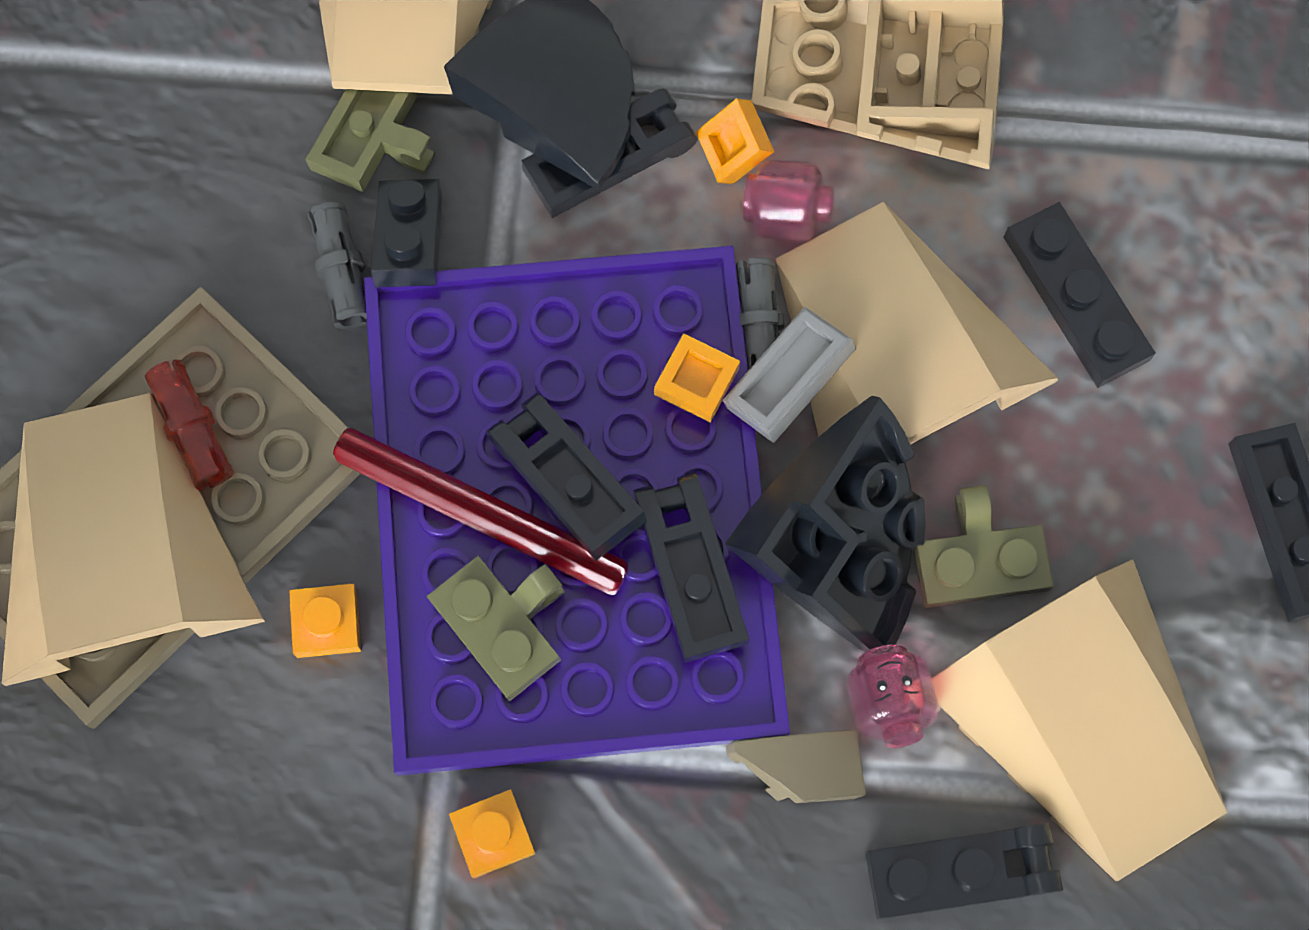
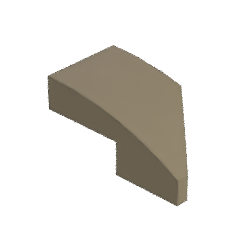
[726,730,866,803]

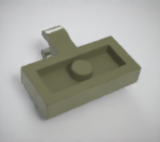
[305,89,435,192]
[913,485,1054,608]
[426,556,565,702]

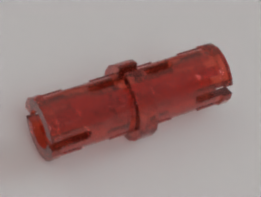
[144,359,234,490]

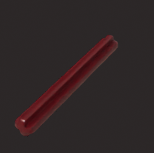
[333,428,628,595]

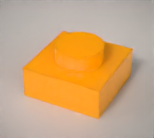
[696,98,775,184]
[654,333,740,423]
[289,584,361,658]
[449,789,536,878]

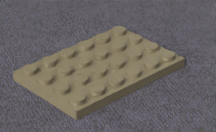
[0,287,361,729]

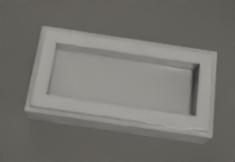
[723,307,856,443]

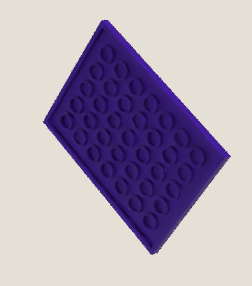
[364,245,790,776]

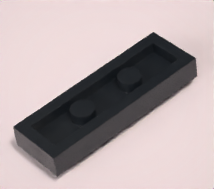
[1003,202,1156,388]
[1228,423,1309,622]

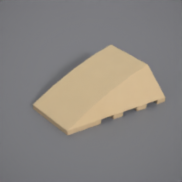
[319,0,493,94]
[751,0,1004,169]
[775,202,1058,444]
[2,393,265,686]
[918,559,1227,881]

